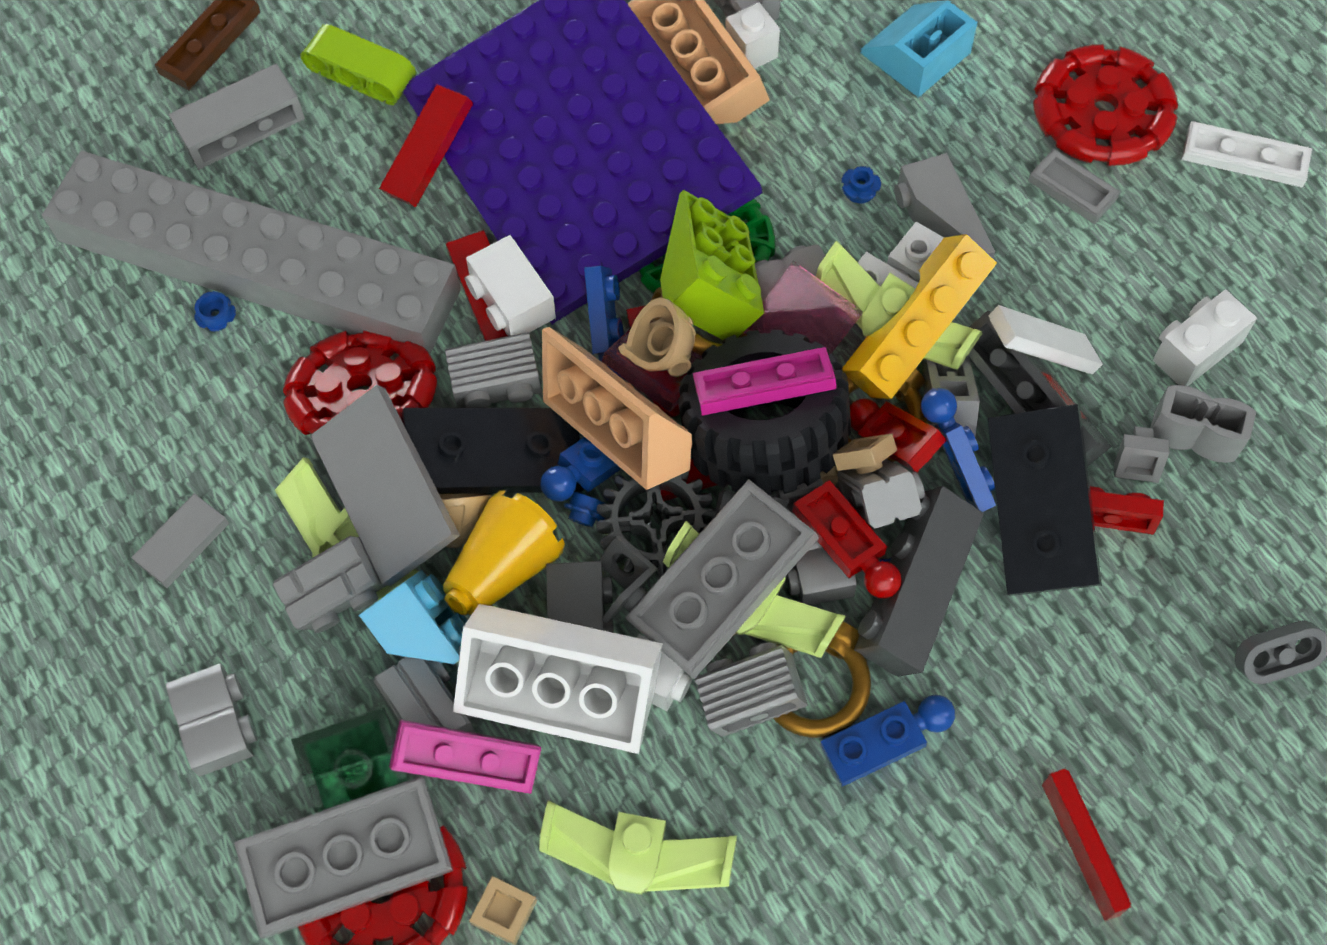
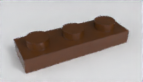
[155,0,261,91]

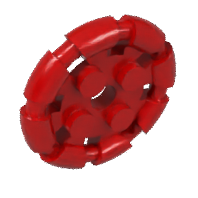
[1033,44,1178,166]
[283,330,437,435]
[298,826,468,945]

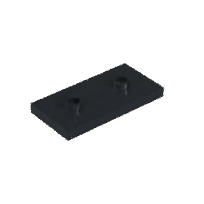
[987,404,1102,596]
[402,408,584,494]

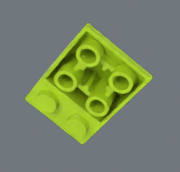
[660,190,764,340]

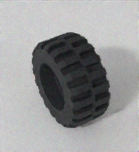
[678,329,851,496]

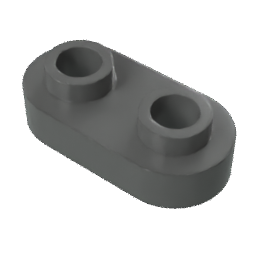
[1235,621,1327,684]

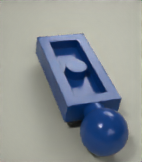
[584,266,626,381]
[921,388,996,512]
[540,437,621,502]
[820,695,955,787]

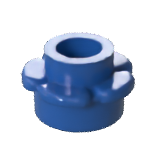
[841,166,881,203]
[194,292,236,332]
[564,492,606,528]

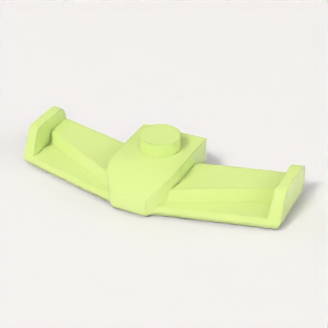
[815,241,982,370]
[275,457,428,600]
[663,521,846,658]
[539,800,737,895]

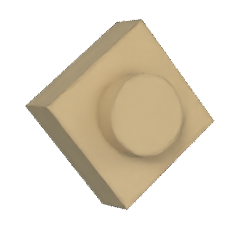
[833,434,897,474]
[469,876,537,945]

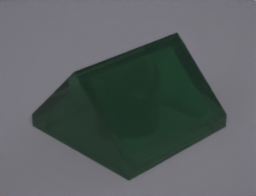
[291,707,410,813]

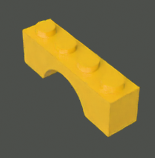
[843,234,997,399]

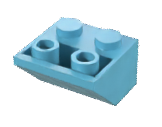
[861,0,978,98]
[359,570,468,664]

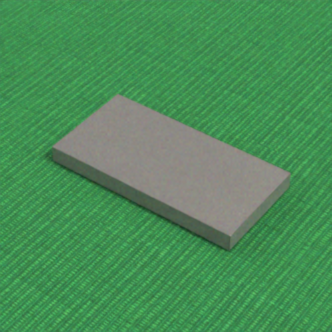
[310,385,460,586]
[625,479,819,679]
[234,776,453,939]

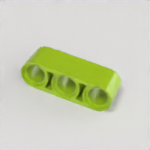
[300,24,416,106]

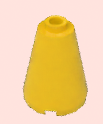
[443,490,565,615]

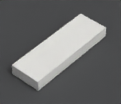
[1182,121,1312,187]
[988,305,1103,374]

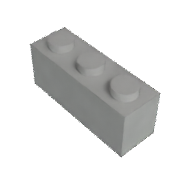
[168,63,305,170]

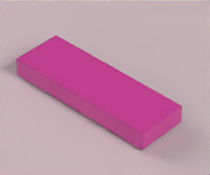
[693,347,836,416]
[389,720,542,794]

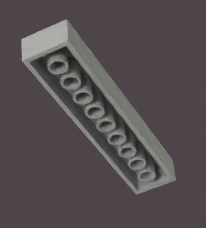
[42,151,461,354]

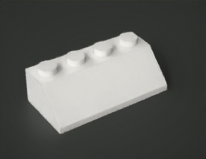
[453,604,663,754]

